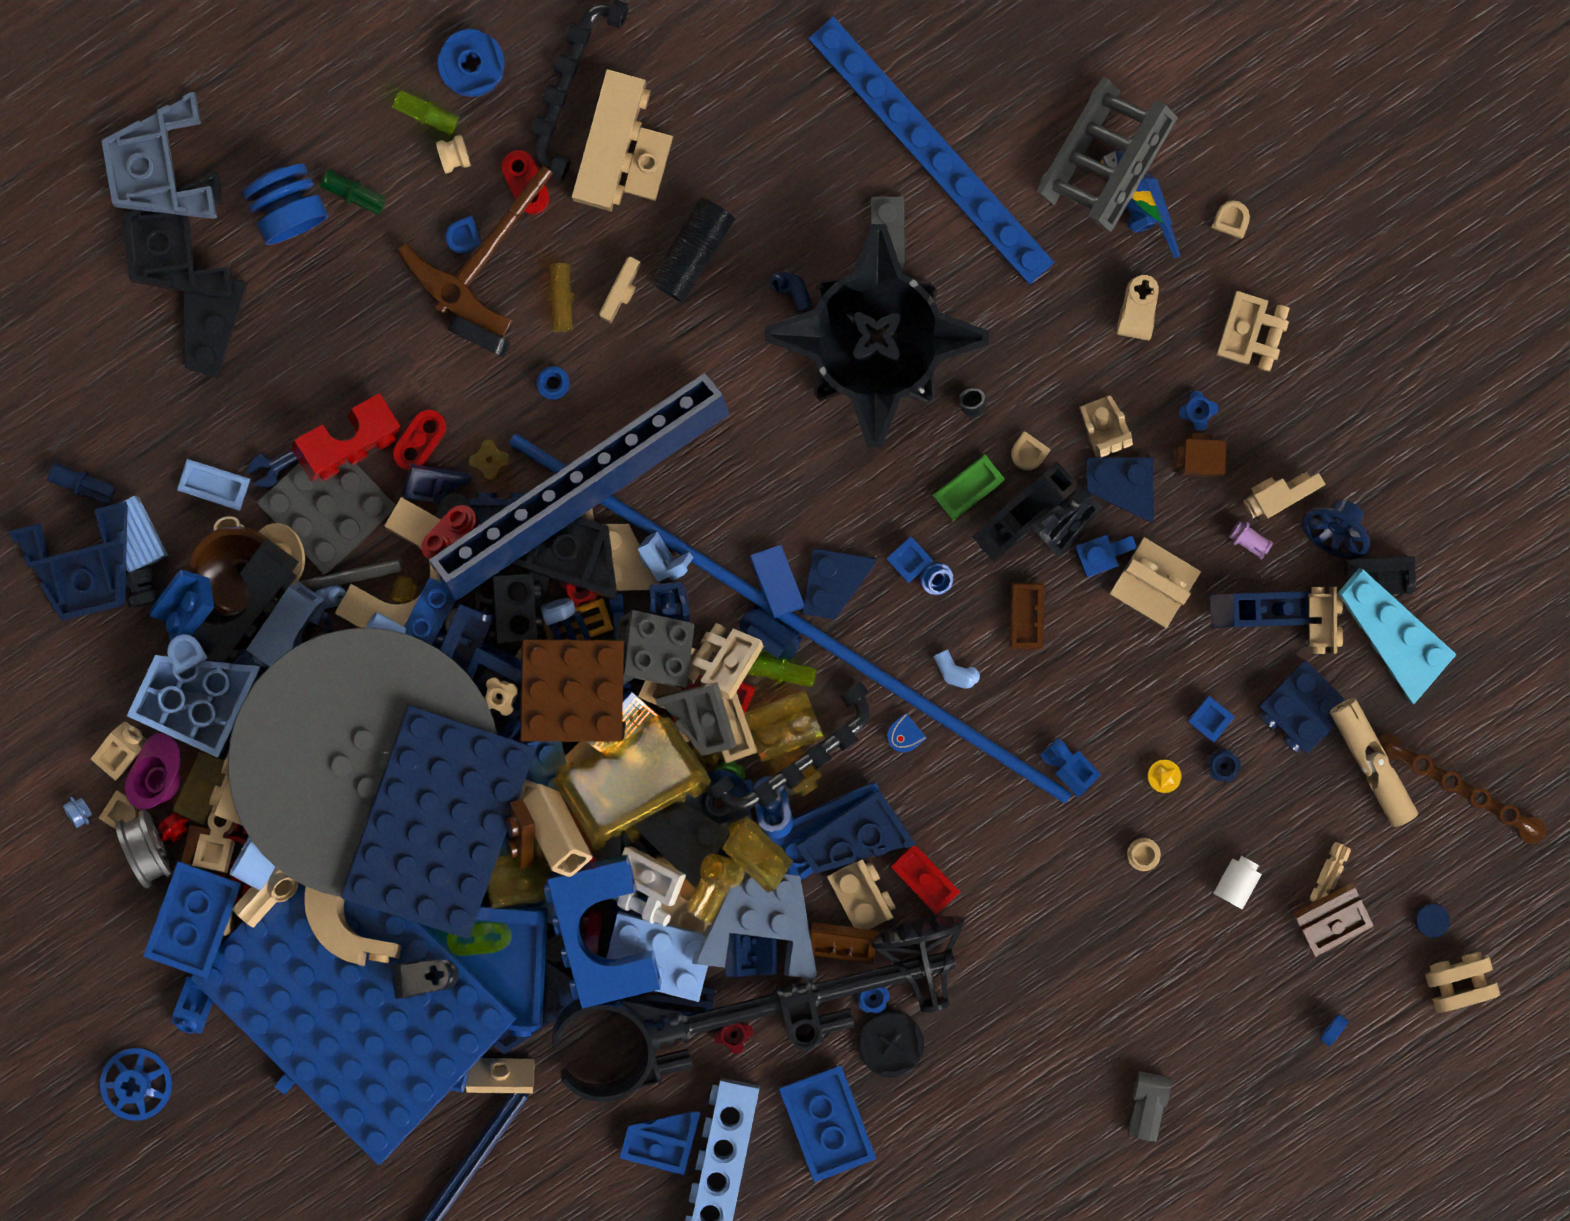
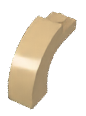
[304,887,402,966]

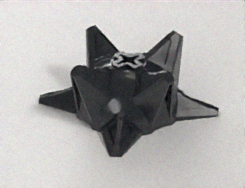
[765,224,989,448]

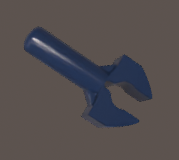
[248,450,298,488]

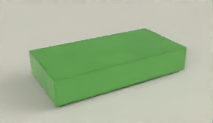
[933,454,1005,521]

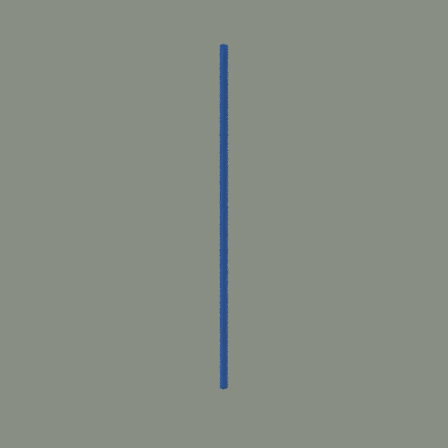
[509,433,1072,804]

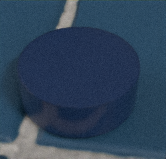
[1415,904,1450,938]

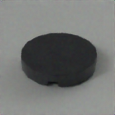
[859,1011,924,1078]

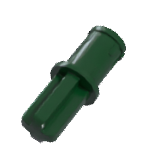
[320,169,386,215]

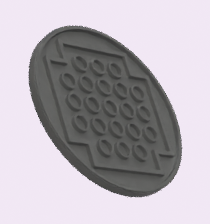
[228,628,497,897]

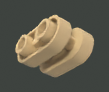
[1425,952,1500,1013]

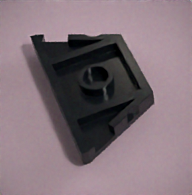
[510,517,618,600]

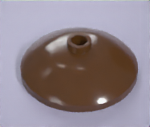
[189,526,286,620]

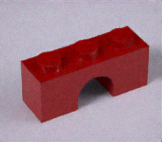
[291,393,401,482]

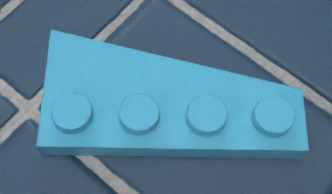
[1338,568,1457,705]

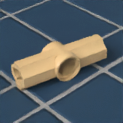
[232,867,298,928]

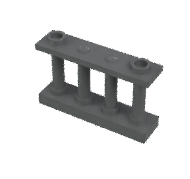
[1037,77,1178,232]

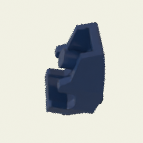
[648,582,690,622]

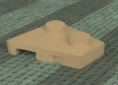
[603,524,660,591]

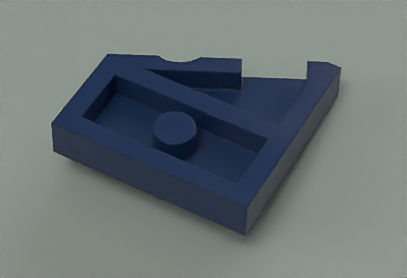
[1086,458,1154,522]
[803,549,876,620]

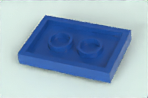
[143,861,242,979]
[779,1064,876,1183]

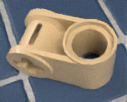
[1117,275,1159,341]

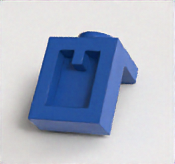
[171,977,214,1034]

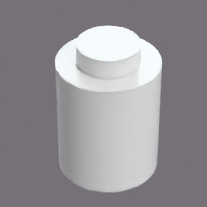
[1213,856,1262,910]

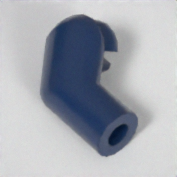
[769,271,813,312]

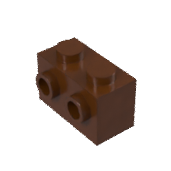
[1173,433,1226,477]

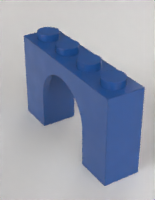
[544,854,662,1008]

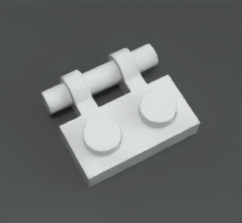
[611,846,686,927]

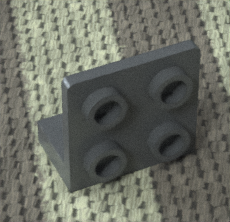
[616,610,694,688]

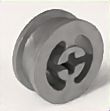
[115,809,175,888]

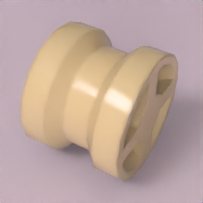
[436,134,471,174]

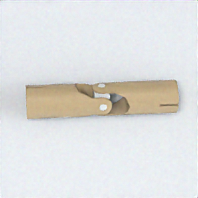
[1330,698,1418,827]

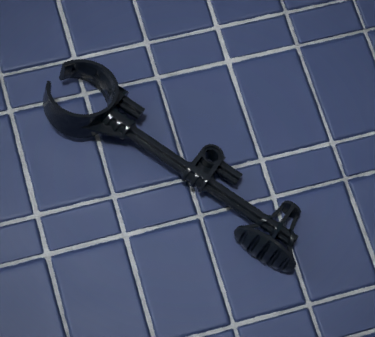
[552,916,965,1102]

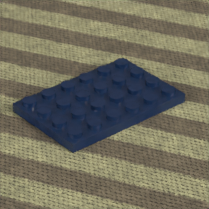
[340,704,536,939]

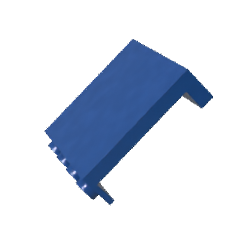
[424,902,548,1037]

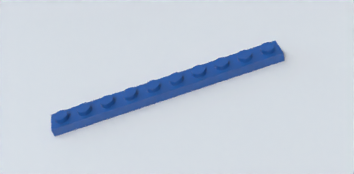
[808,17,1055,285]

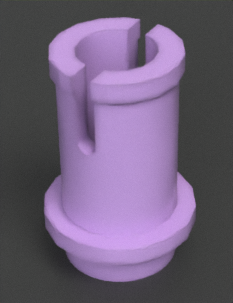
[1228,520,1273,560]

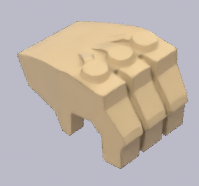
[1079,395,1133,457]

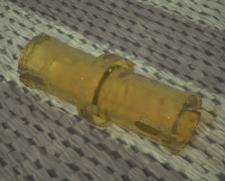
[548,263,574,332]

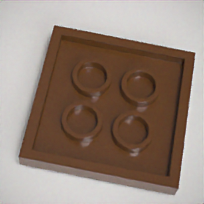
[520,639,624,742]

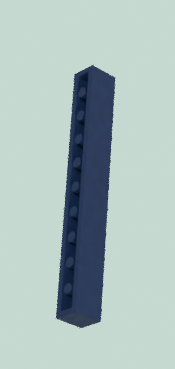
[429,373,730,601]

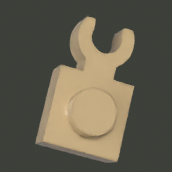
[192,812,236,874]

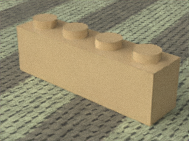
[572,69,651,212]

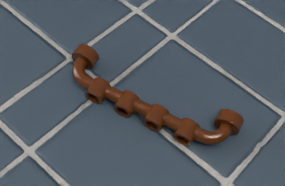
[1378,734,1546,844]

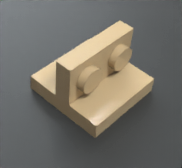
[1109,537,1201,628]

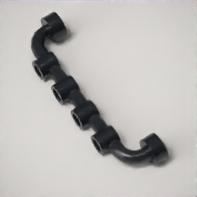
[531,0,629,184]
[706,681,869,810]

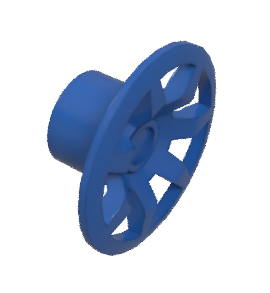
[100,1048,172,1121]

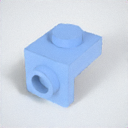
[638,531,693,582]

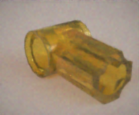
[686,854,744,923]

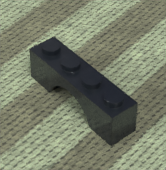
[192,538,299,663]

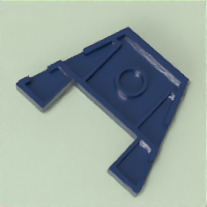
[9,501,128,621]

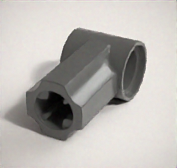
[1128,1071,1172,1142]

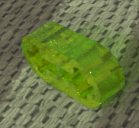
[447,921,512,956]

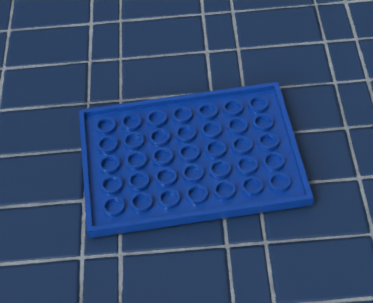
[190,882,518,1165]

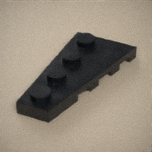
[599,762,731,889]

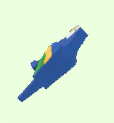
[1100,151,1180,258]

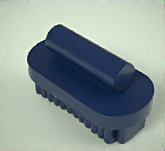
[740,605,802,661]

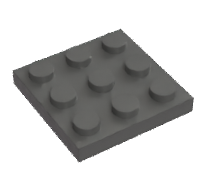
[257,435,396,575]

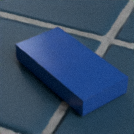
[749,545,805,619]

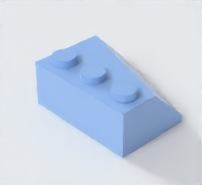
[127,655,261,759]

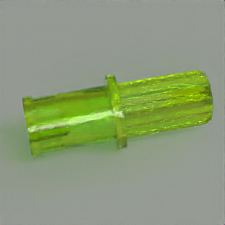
[393,91,460,136]
[749,655,816,687]

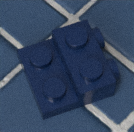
[1257,660,1345,754]

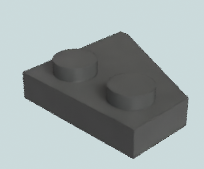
[655,682,736,756]

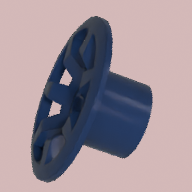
[1302,500,1370,559]

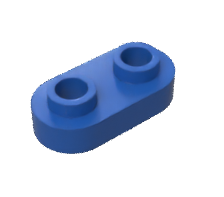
[753,776,793,839]

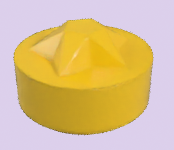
[1147,760,1181,793]

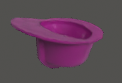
[125,733,181,809]

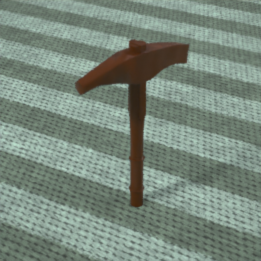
[397,165,553,337]

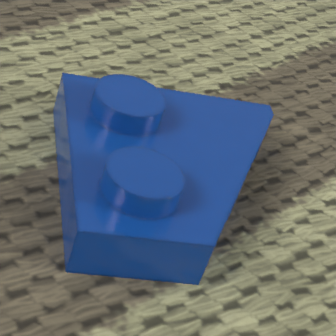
[620,1110,700,1175]

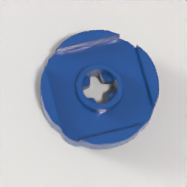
[438,29,505,97]

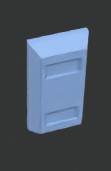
[177,459,250,510]

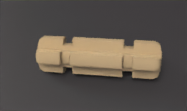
[1310,842,1351,902]

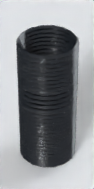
[649,197,736,303]

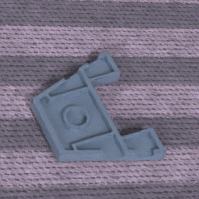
[101,92,217,219]
[692,867,817,979]

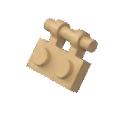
[1216,291,1290,372]
[688,623,764,700]

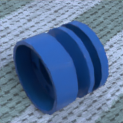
[241,164,329,245]

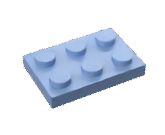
[607,911,708,1002]

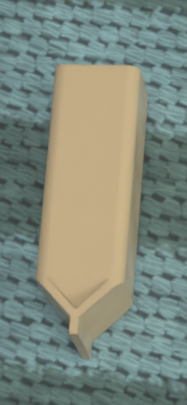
[519,779,592,877]

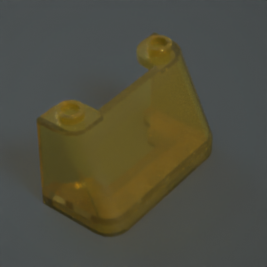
[553,715,711,853]

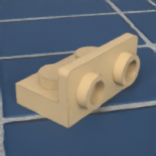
[827,859,896,930]

